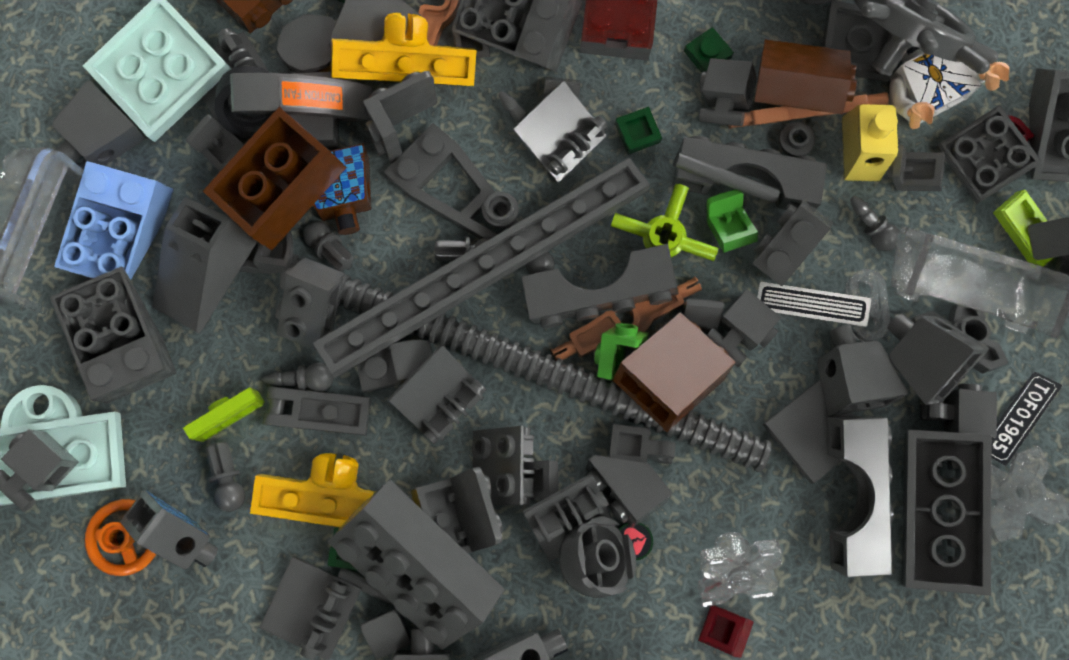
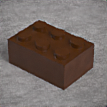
[203,107,347,250]

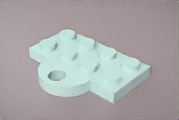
[0,385,126,506]

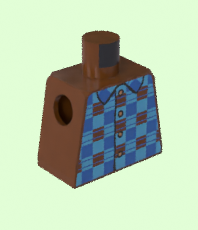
[314,143,372,235]

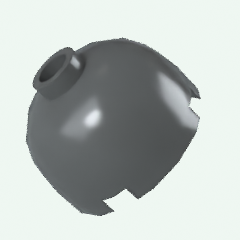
[559,516,636,598]

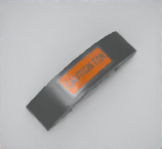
[230,73,373,123]

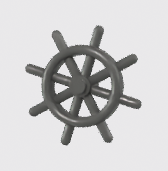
[854,0,998,76]

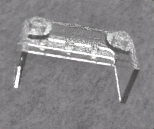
[0,147,84,316]
[891,225,1069,339]

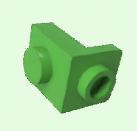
[707,189,758,253]
[594,323,649,380]

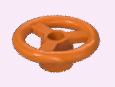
[85,499,156,576]

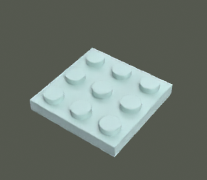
[83,0,232,142]

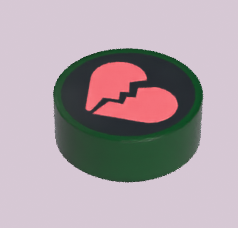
[619,523,653,560]

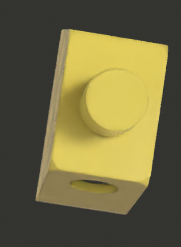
[842,104,898,181]

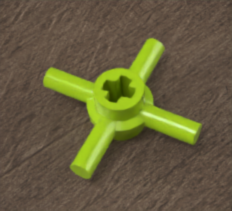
[611,184,719,261]

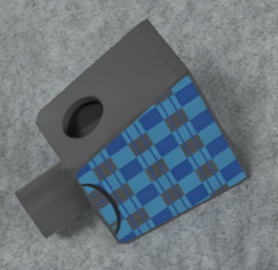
[120,489,218,569]

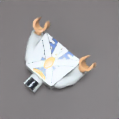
[889,47,1009,129]

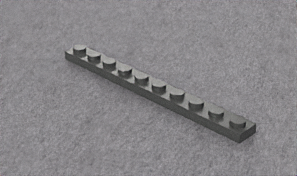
[313,158,650,378]

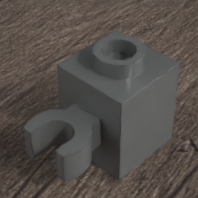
[920,384,997,438]

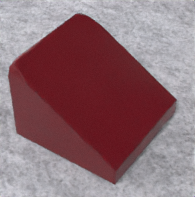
[698,604,754,658]

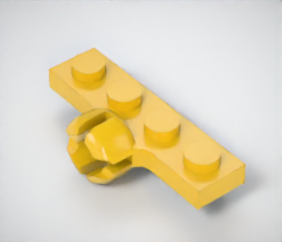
[331,13,477,86]
[250,453,376,527]

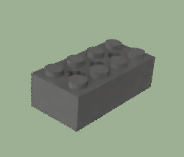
[902,430,992,596]
[328,479,505,650]

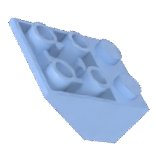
[54,161,173,280]

